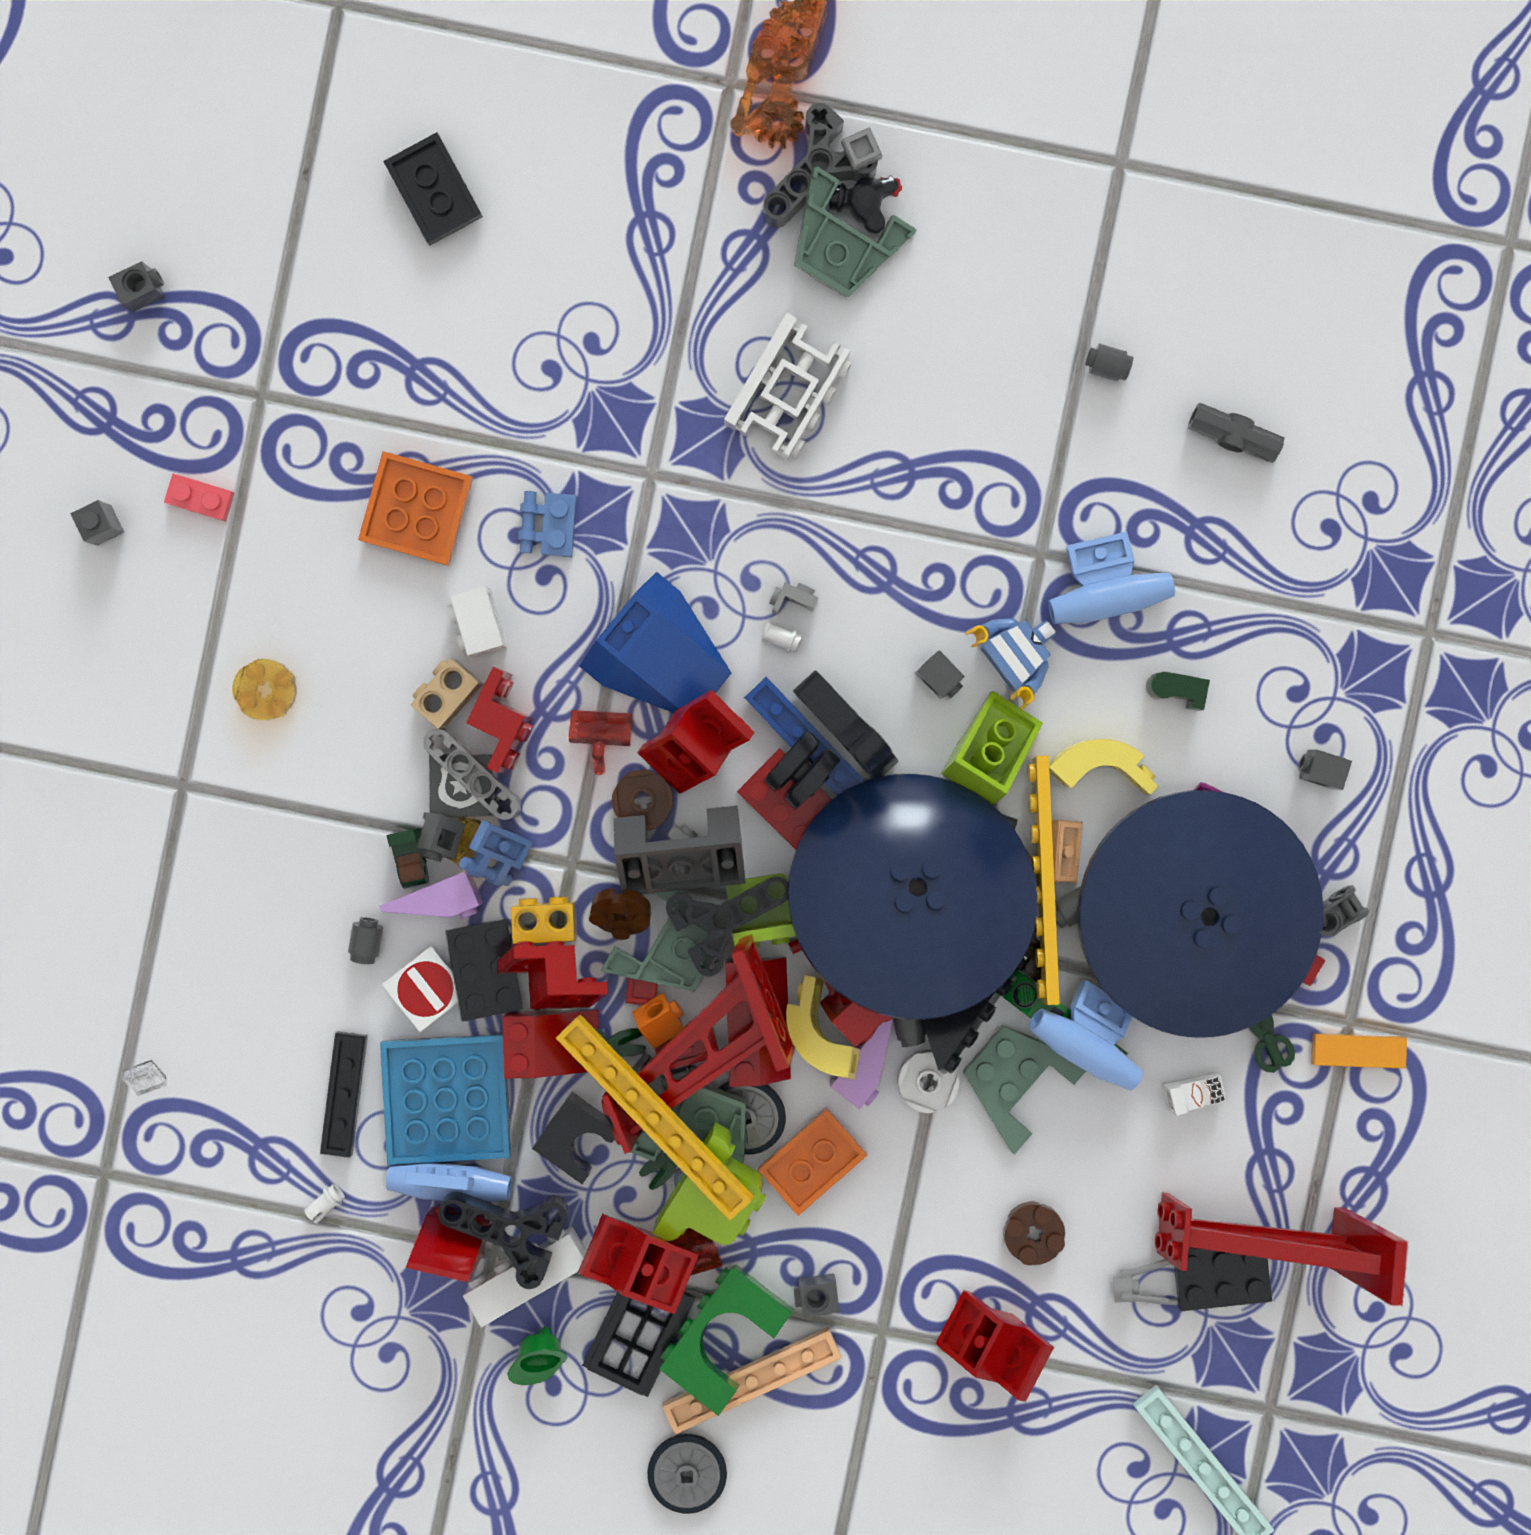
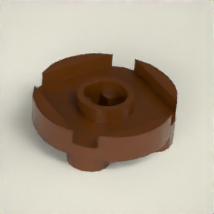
[612,770,674,831]
[589,888,652,940]
[1003,1201,1065,1265]

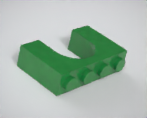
[659,1264,794,1416]

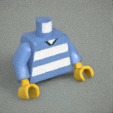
[965,618,1056,709]

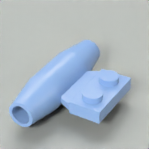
[1048,532,1175,624]
[1029,980,1143,1090]
[386,1162,513,1203]

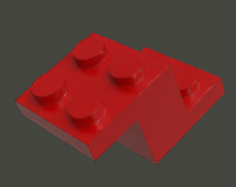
[466,667,534,773]
[637,690,754,794]
[497,941,608,1009]
[578,1213,699,1314]
[935,1290,1054,1402]

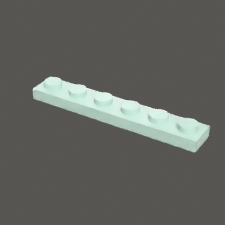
[1133,1385,1274,1535]

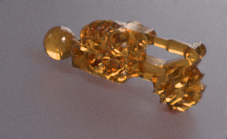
[730,0,828,149]

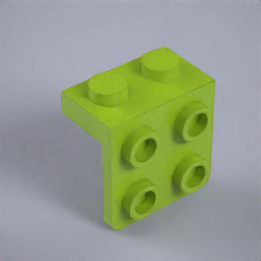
[726,873,796,947]

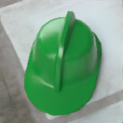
[507,1326,567,1385]

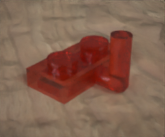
[568,710,633,775]

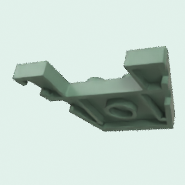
[794,166,917,297]
[601,890,716,992]
[963,1025,1086,1155]
[630,1084,747,1164]

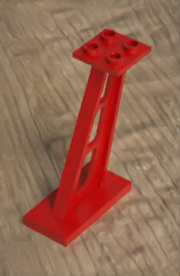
[601,934,795,1154]
[1155,1192,1408,1306]

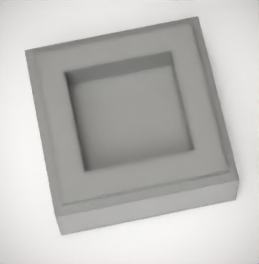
[841,127,883,171]

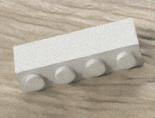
[463,1226,587,1327]

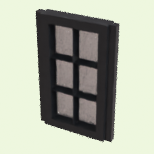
[582,1291,696,1397]

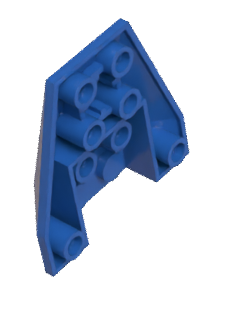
[579,572,732,713]

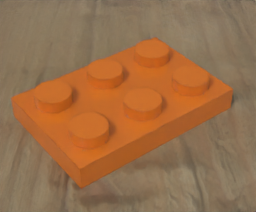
[758,1107,867,1216]

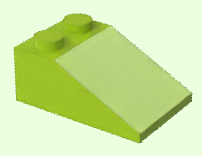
[941,690,1043,805]

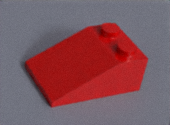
[503,1009,599,1079]
[406,1205,491,1282]

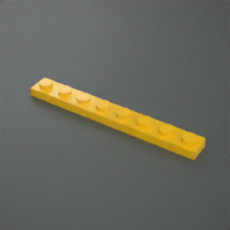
[1027,755,1060,1005]
[556,1014,754,1220]

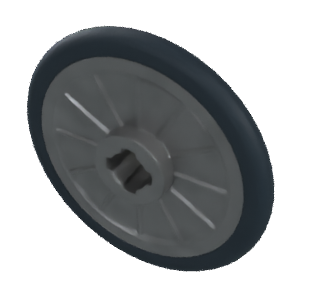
[718,1081,786,1155]
[647,1434,727,1514]

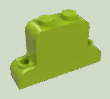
[652,1122,766,1245]

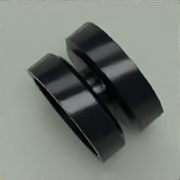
[763,730,841,810]

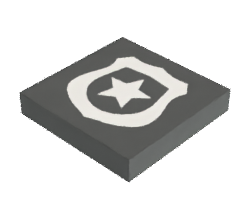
[429,755,492,816]

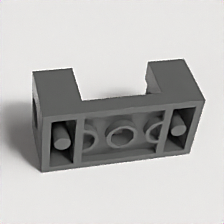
[614,805,746,894]

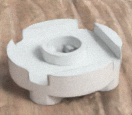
[897,1050,960,1113]

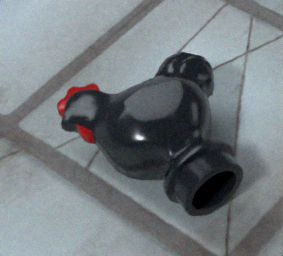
[829,175,902,234]

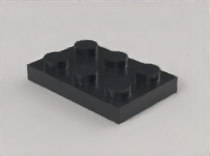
[383,132,483,246]
[445,918,523,1022]
[1174,1247,1272,1311]

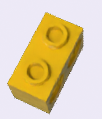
[511,896,577,944]

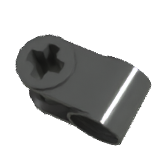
[1320,885,1370,936]

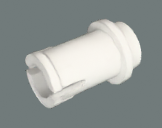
[762,622,802,653]
[304,1184,345,1224]

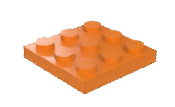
[358,451,473,566]

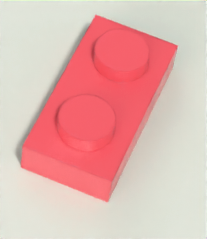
[164,473,235,522]

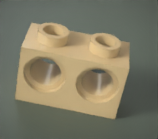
[411,658,483,730]

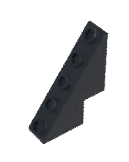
[922,950,1031,1074]

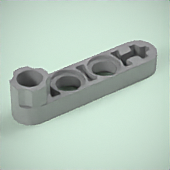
[423,729,522,820]

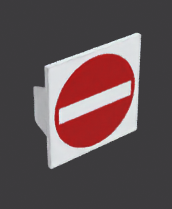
[382,946,458,1032]

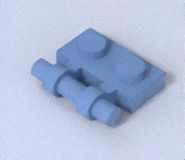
[518,491,577,557]
[459,820,533,886]

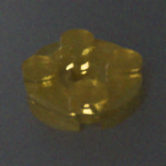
[232,659,297,720]

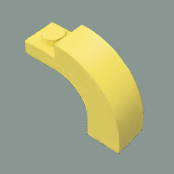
[1049,739,1158,795]
[786,975,860,1080]

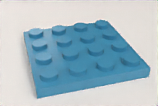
[380,1034,511,1165]

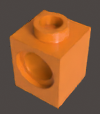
[632,993,684,1049]

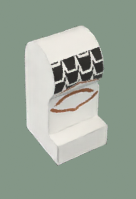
[1162,1073,1226,1116]

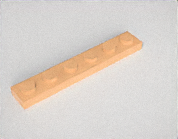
[662,1327,842,1434]

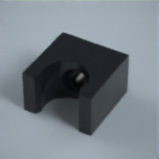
[532,1092,615,1184]

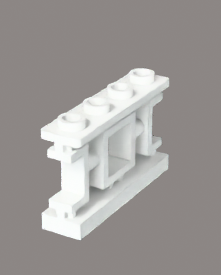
[724,313,852,461]

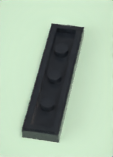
[320,1031,368,1158]

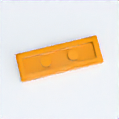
[1311,1033,1407,1069]

